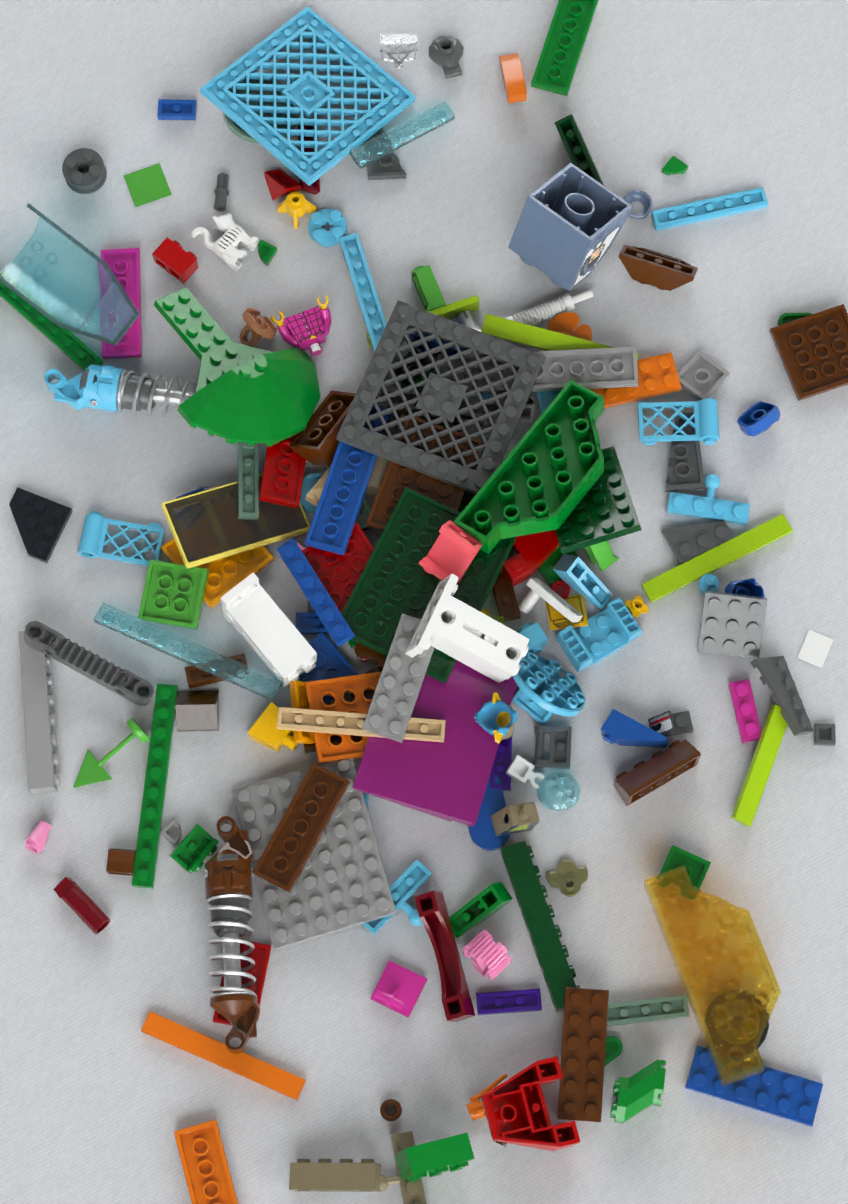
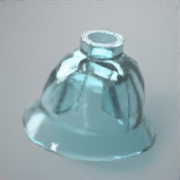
[537,773,581,811]

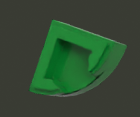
[661,156,689,175]
[258,239,278,266]

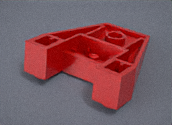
[502,530,559,587]
[481,1056,581,1151]

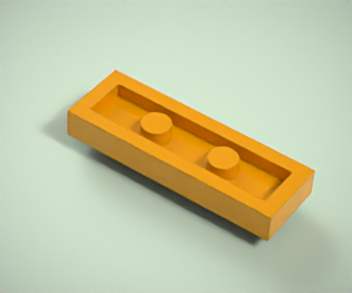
[289,680,314,744]

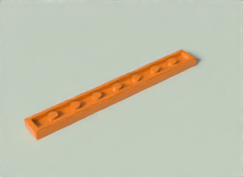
[141,1011,306,1101]

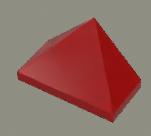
[264,169,302,200]

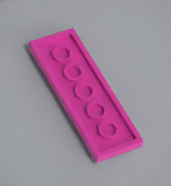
[101,248,142,359]

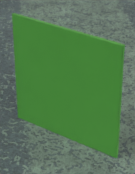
[124,163,172,207]

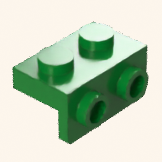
[169,824,219,874]

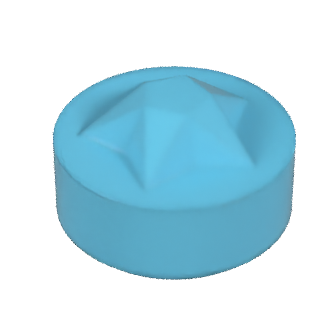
[698,574,719,594]

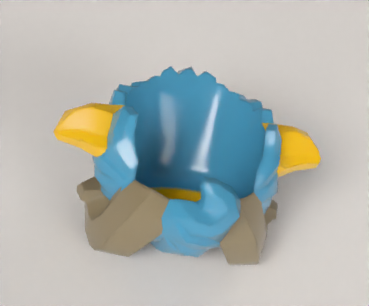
[474,692,518,743]

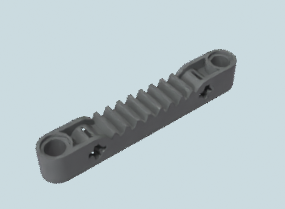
[24,621,154,706]

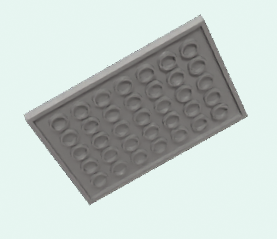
[232,758,397,950]

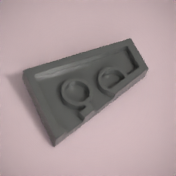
[363,127,407,180]
[661,521,734,565]

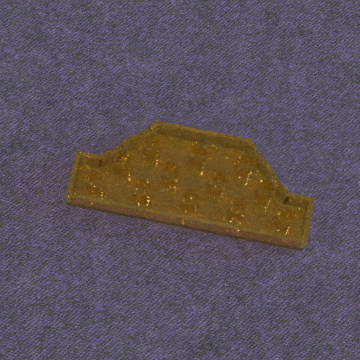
[644,866,781,1087]

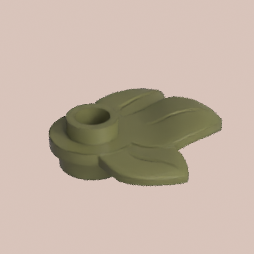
[546,857,588,897]

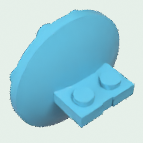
[512,652,586,725]

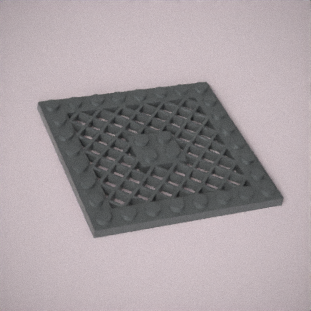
[336,300,546,494]

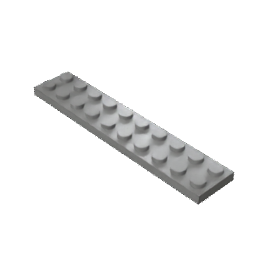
[437,347,638,394]

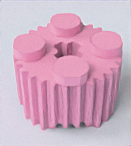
[462,929,511,980]

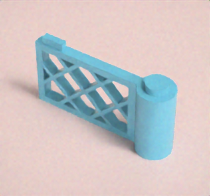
[638,398,720,445]
[77,511,165,566]

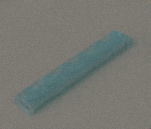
[349,101,455,169]

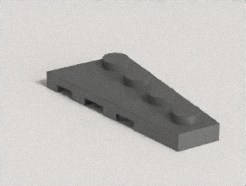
[665,412,705,492]
[750,656,813,736]

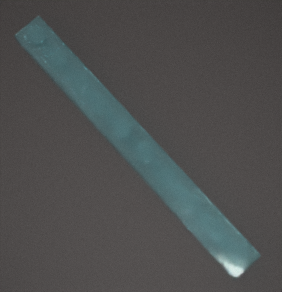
[94,603,283,702]

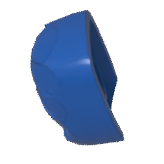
[737,401,780,436]

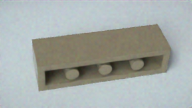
[289,1159,381,1192]

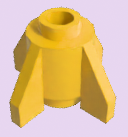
[277,191,316,229]

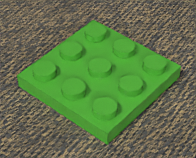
[138,560,210,630]

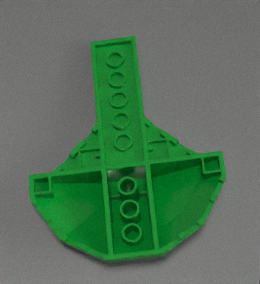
[154,287,321,446]

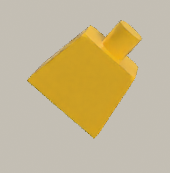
[247,702,299,752]

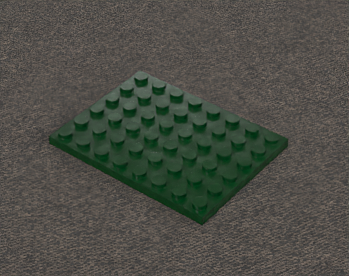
[341,487,516,684]

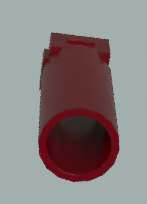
[53,877,111,934]

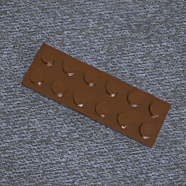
[252,762,350,893]
[557,987,609,1122]

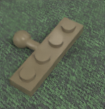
[380,1131,426,1204]

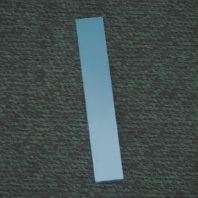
[651,187,768,231]

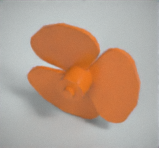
[547,312,592,341]

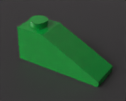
[449,882,513,938]

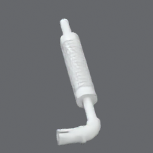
[458,289,593,332]

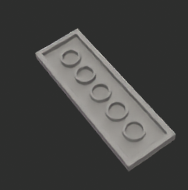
[362,614,434,743]

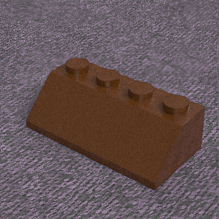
[289,390,356,467]
[614,739,701,806]

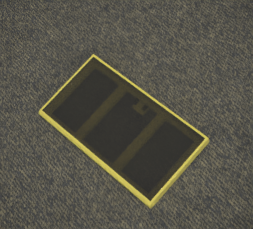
[161,474,310,569]

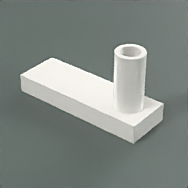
[518,578,583,622]

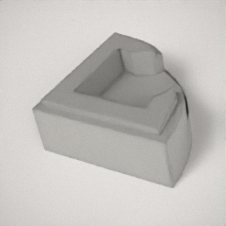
[160,818,181,848]

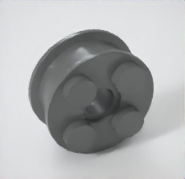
[62,148,107,194]

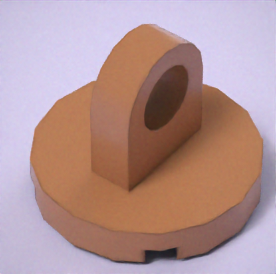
[240,308,277,347]

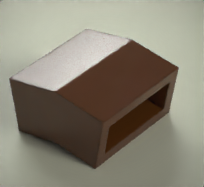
[106,848,136,876]

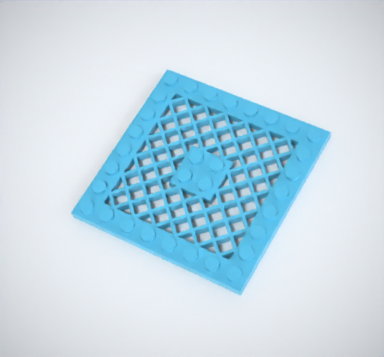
[200,6,416,186]

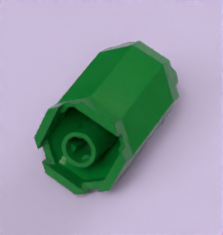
[610,1060,666,1124]

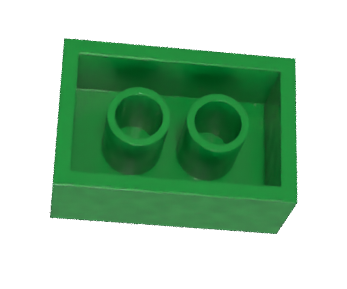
[395,1133,475,1183]

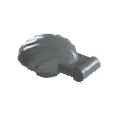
[429,36,464,79]

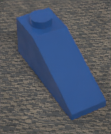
[601,709,668,748]

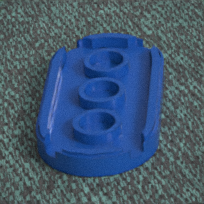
[468,773,510,851]

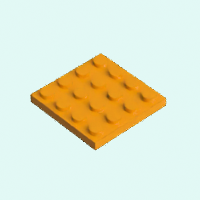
[161,502,274,609]

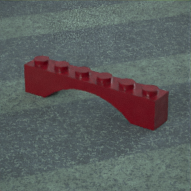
[414,890,476,1022]

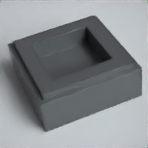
[814,723,836,746]

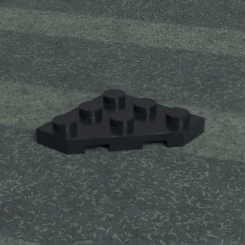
[9,487,73,563]

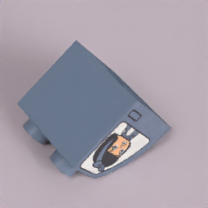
[508,163,633,291]

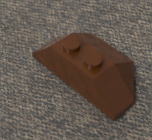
[619,245,698,291]

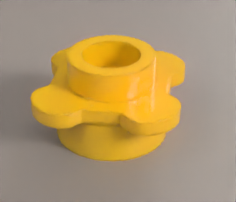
[625,595,649,618]

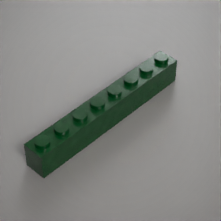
[501,841,580,1012]

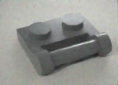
[533,725,572,769]

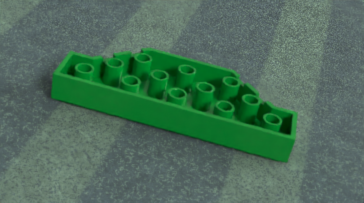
[454,379,604,554]

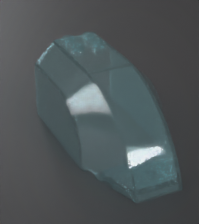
[0,203,140,346]

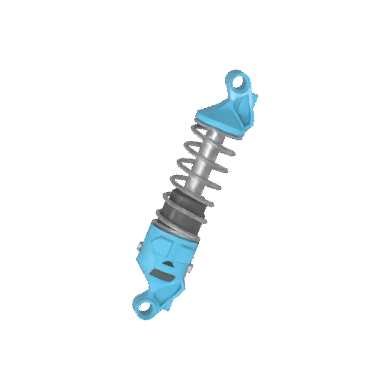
[44,364,196,420]

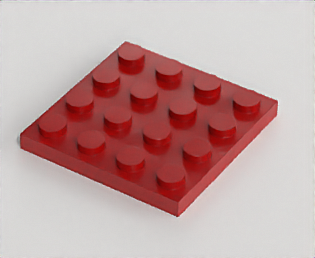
[302,522,374,613]

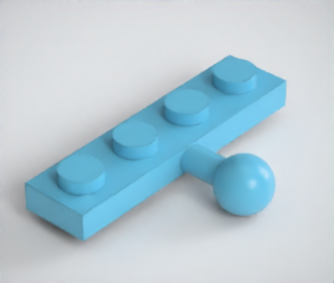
[667,474,750,525]
[362,860,432,935]

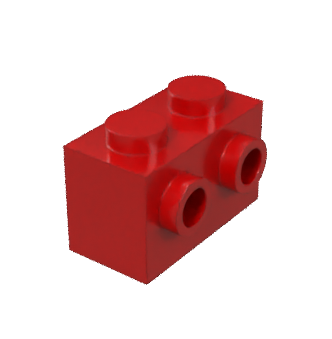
[152,237,199,284]

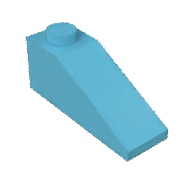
[553,554,614,611]

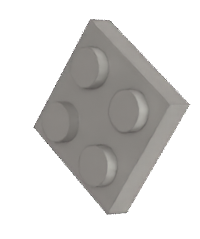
[678,350,730,400]

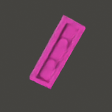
[728,679,762,743]

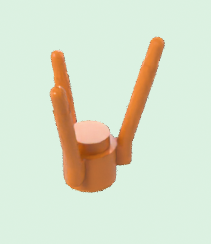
[466,1074,508,1121]

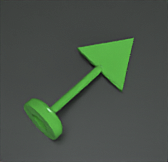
[73,718,150,788]

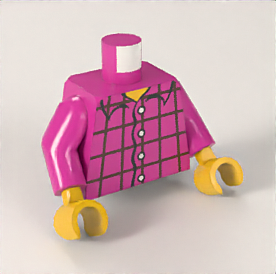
[270,295,332,356]

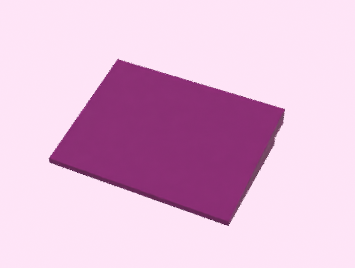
[352,660,517,827]

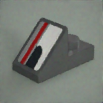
[648,710,693,737]

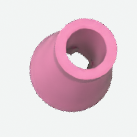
[25,821,51,854]

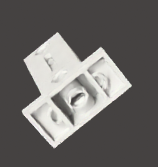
[221,572,317,687]
[405,574,530,683]

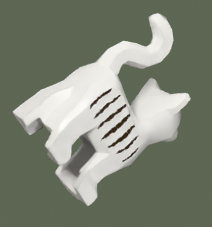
[191,213,259,272]

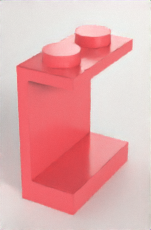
[419,520,483,584]

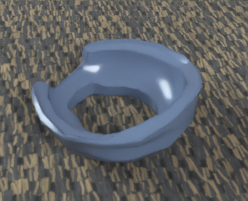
[623,190,652,219]

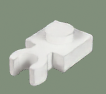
[505,755,545,789]

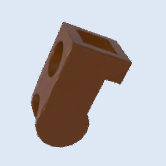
[354,643,387,672]

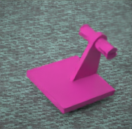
[370,960,428,1018]

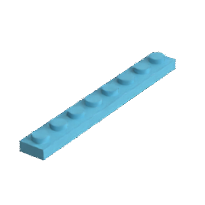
[339,233,397,360]

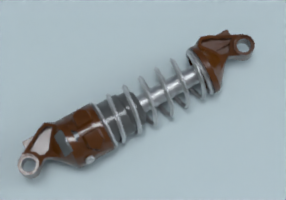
[203,816,260,1054]

